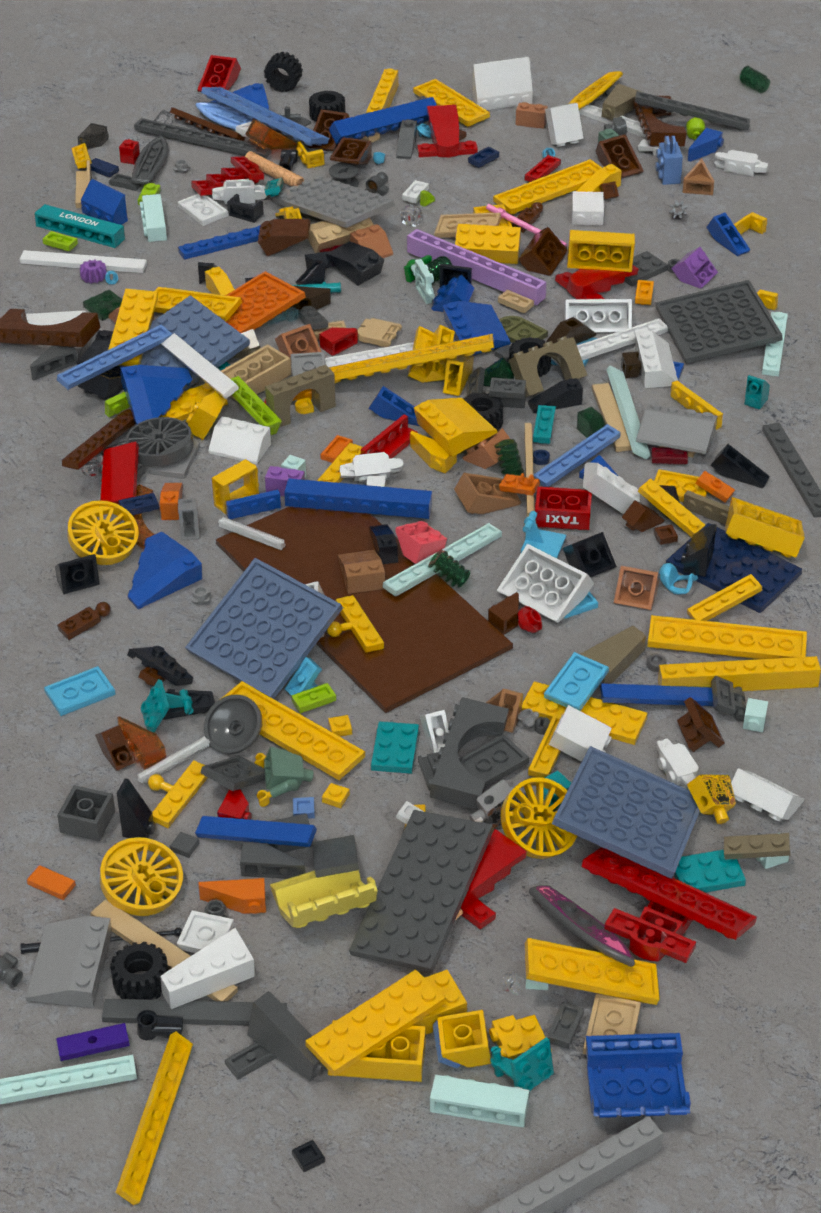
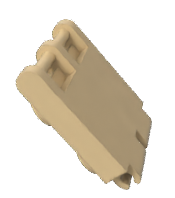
[358,318,402,347]

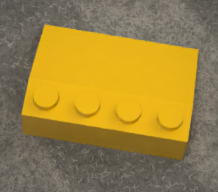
[413,398,498,457]
[725,497,805,558]

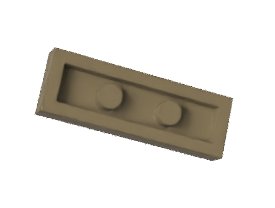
[683,490,729,525]
[724,833,791,859]

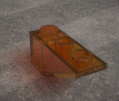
[117,716,166,770]

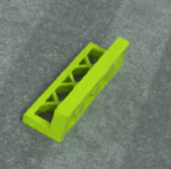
[231,376,282,435]

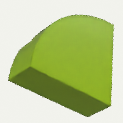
[420,190,435,207]

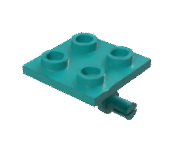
[141,680,193,736]
[490,1037,554,1092]

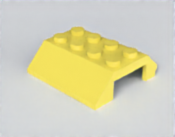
[270,870,378,928]

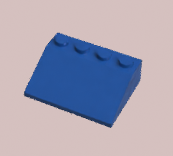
[442,301,511,355]

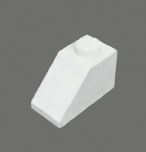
[420,710,450,753]

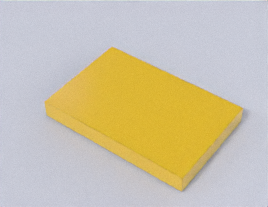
[654,469,708,502]

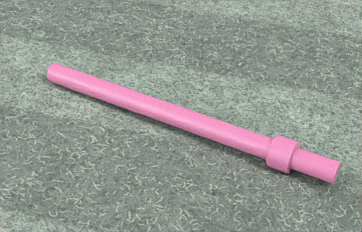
[486,204,567,247]

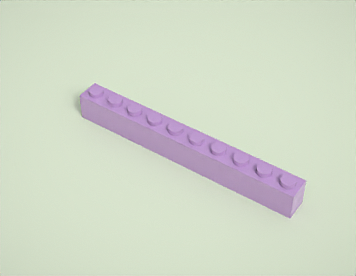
[407,229,546,306]

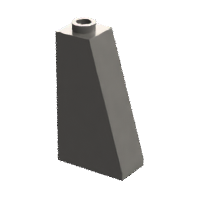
[247,991,327,1081]

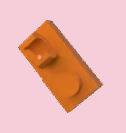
[499,473,540,496]

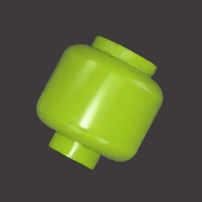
[686,117,705,140]

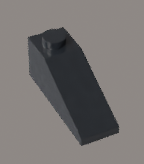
[528,378,583,414]
[711,444,770,488]
[369,524,398,564]
[117,778,156,838]

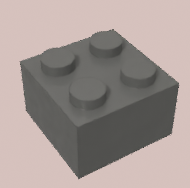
[57,785,115,841]

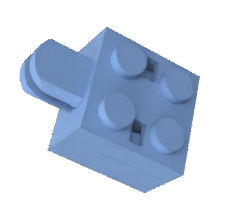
[655,136,683,185]

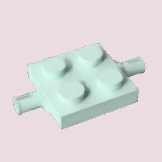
[411,259,435,304]

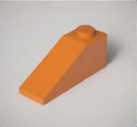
[160,483,183,520]
[199,878,266,914]

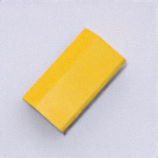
[408,325,455,383]

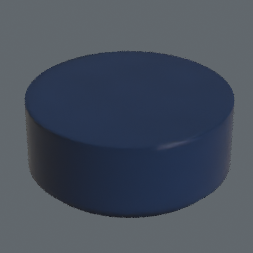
[533,449,550,465]

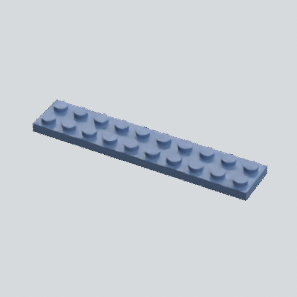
[201,87,329,146]

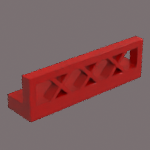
[361,415,418,459]

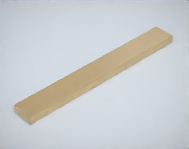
[524,423,535,517]
[90,899,238,1002]

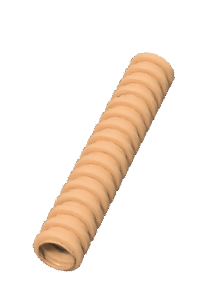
[245,151,304,187]

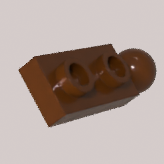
[511,202,543,233]
[57,602,111,640]

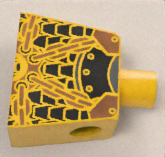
[687,774,736,824]

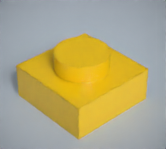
[328,715,352,737]
[322,783,350,809]

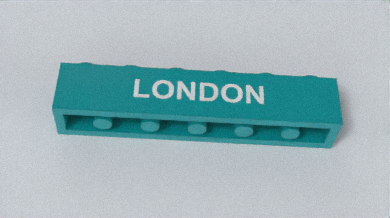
[34,204,125,248]

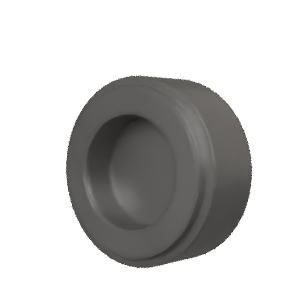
[646,653,667,672]

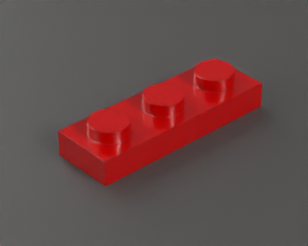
[525,155,561,182]

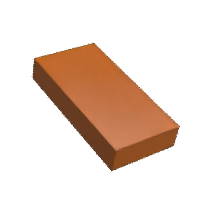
[320,435,353,463]
[27,865,76,900]

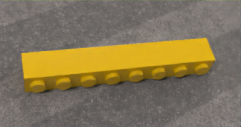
[658,656,821,691]

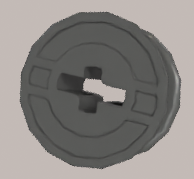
[328,163,359,187]

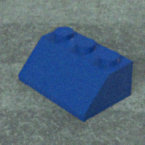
[81,179,128,225]

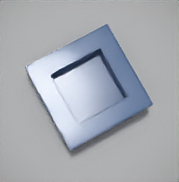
[293,797,315,819]

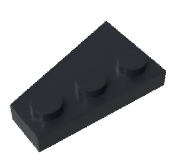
[127,646,194,686]
[150,688,215,720]

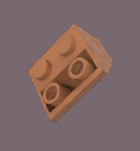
[462,428,515,469]

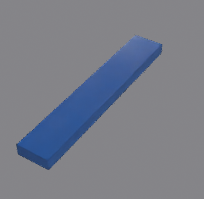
[600,683,714,706]
[195,816,317,847]

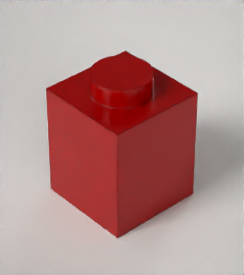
[119,139,140,165]

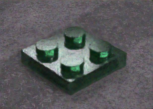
[83,290,122,321]

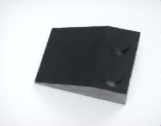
[326,241,384,286]
[78,366,123,400]

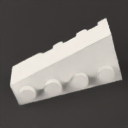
[160,928,255,1009]

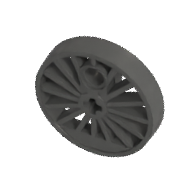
[126,417,194,466]

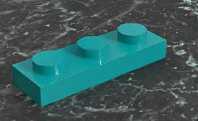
[264,178,284,197]
[533,405,556,444]

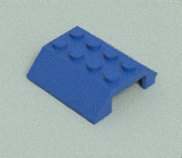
[586,1033,691,1118]

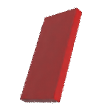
[100,441,139,505]

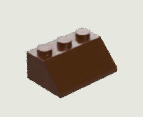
[518,226,568,276]

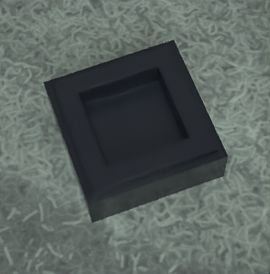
[292,1140,325,1172]

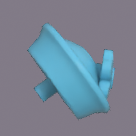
[417,123,431,138]

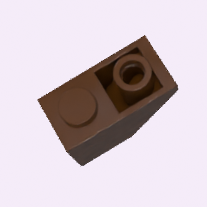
[488,592,519,635]
[95,725,135,771]

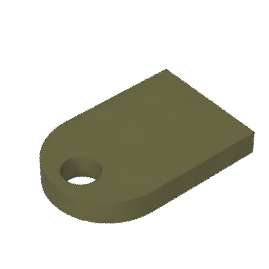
[499,316,548,343]

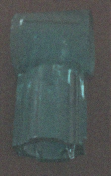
[266,306,299,326]

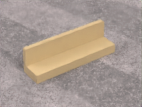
[75,160,92,208]

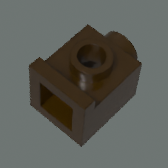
[621,351,642,379]

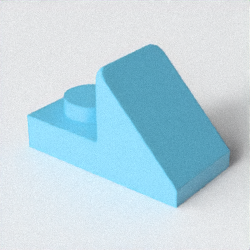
[285,657,322,695]

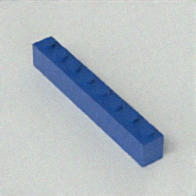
[329,97,437,144]
[284,478,432,519]

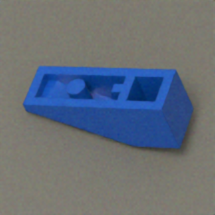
[688,128,724,162]
[706,212,750,256]
[368,386,420,426]

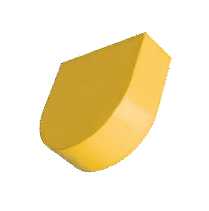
[295,398,314,414]

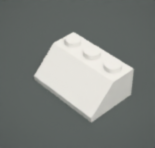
[208,416,271,465]
[583,462,640,514]
[731,768,805,821]

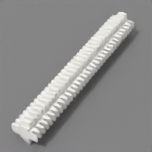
[218,517,286,550]
[137,736,210,785]

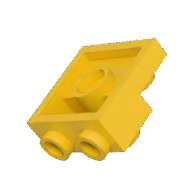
[489,1015,552,1060]

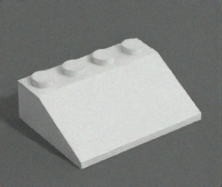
[472,57,533,110]
[497,544,594,623]

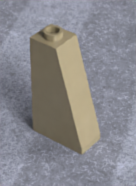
[601,84,642,120]
[580,626,646,687]

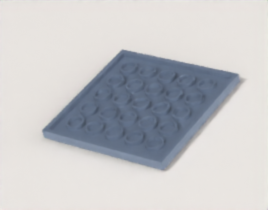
[140,295,250,392]
[185,558,343,699]
[552,746,700,879]

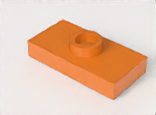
[695,471,735,503]

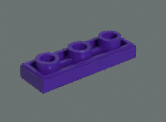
[56,1023,130,1061]

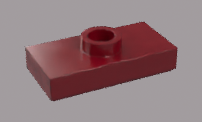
[651,447,688,464]

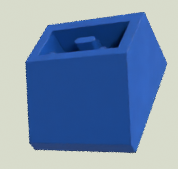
[431,275,474,312]

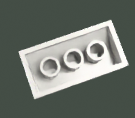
[564,299,632,333]
[635,331,678,388]

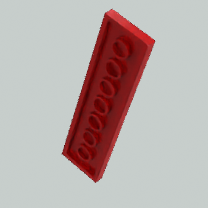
[581,847,757,940]

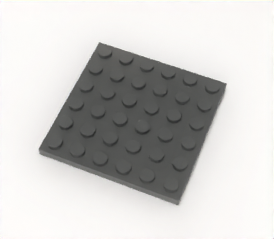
[655,280,783,364]

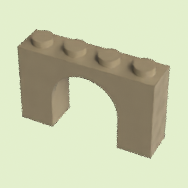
[509,336,587,398]
[265,365,336,428]

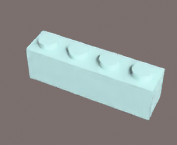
[140,194,167,242]
[430,1075,529,1128]

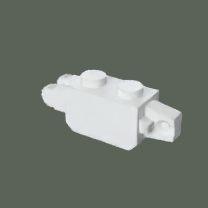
[714,150,768,176]
[212,179,267,204]
[339,452,404,483]
[656,738,699,790]

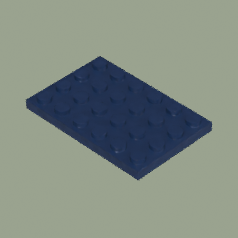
[666,523,802,613]

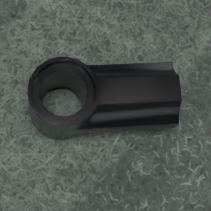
[279,149,298,171]
[137,1010,183,1041]

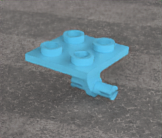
[521,511,566,558]

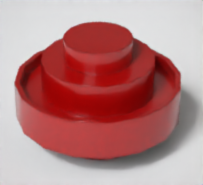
[518,606,542,633]

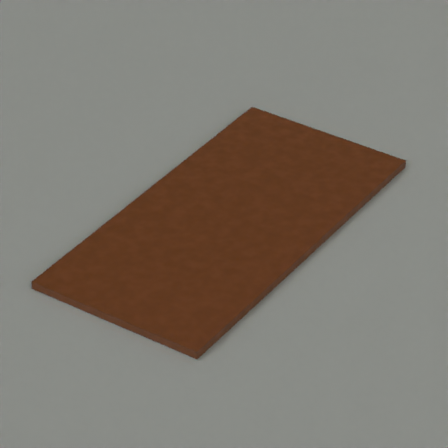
[216,507,513,713]

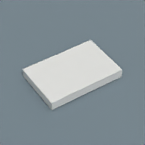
[177,194,229,226]

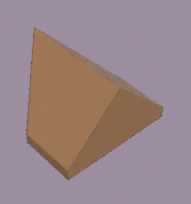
[683,158,714,196]
[486,688,523,733]

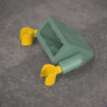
[254,747,313,807]

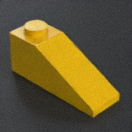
[576,164,622,192]
[205,267,235,295]
[410,431,457,473]

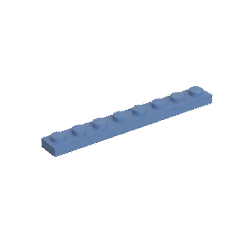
[57,324,172,390]

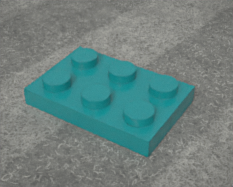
[371,721,419,774]
[674,849,746,893]

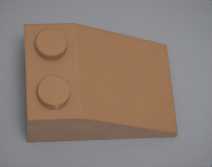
[454,473,521,514]
[338,550,385,594]

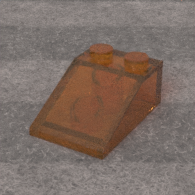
[245,119,298,150]

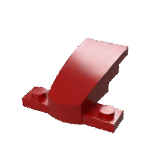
[417,104,478,157]
[191,156,264,196]
[555,265,639,299]
[460,829,527,929]
[604,901,696,963]

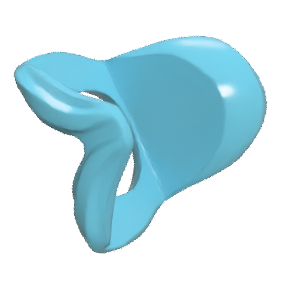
[659,563,698,594]

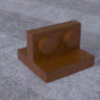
[677,697,725,752]

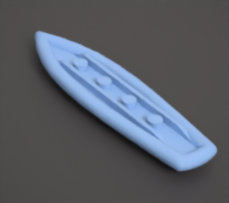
[195,102,279,139]

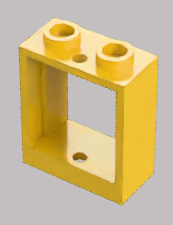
[212,459,259,514]

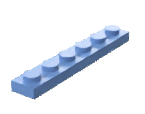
[533,424,621,487]

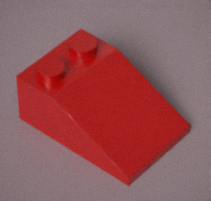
[197,55,241,92]

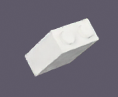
[545,103,584,147]
[572,191,604,225]
[549,705,612,762]

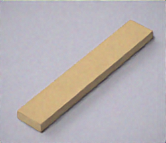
[592,383,632,452]

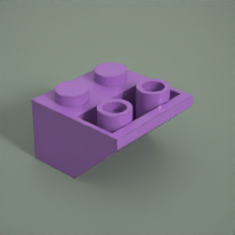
[671,247,718,288]

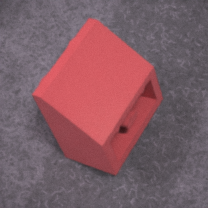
[395,521,447,564]

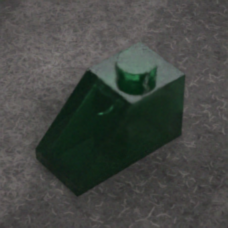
[483,357,514,387]
[577,407,606,438]

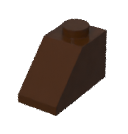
[622,500,665,532]

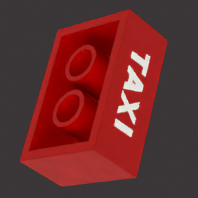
[535,486,592,530]

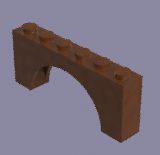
[633,95,687,147]
[0,309,101,347]

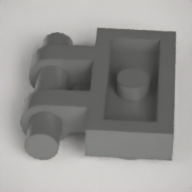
[711,676,746,721]

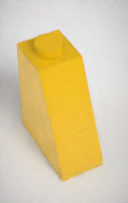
[443,354,474,396]

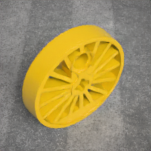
[67,501,139,565]
[501,777,577,859]
[99,837,183,916]

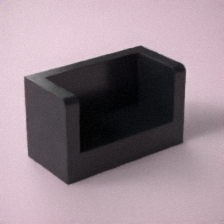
[227,194,264,223]

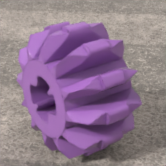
[80,259,107,284]

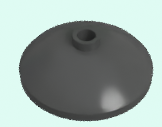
[204,695,262,754]

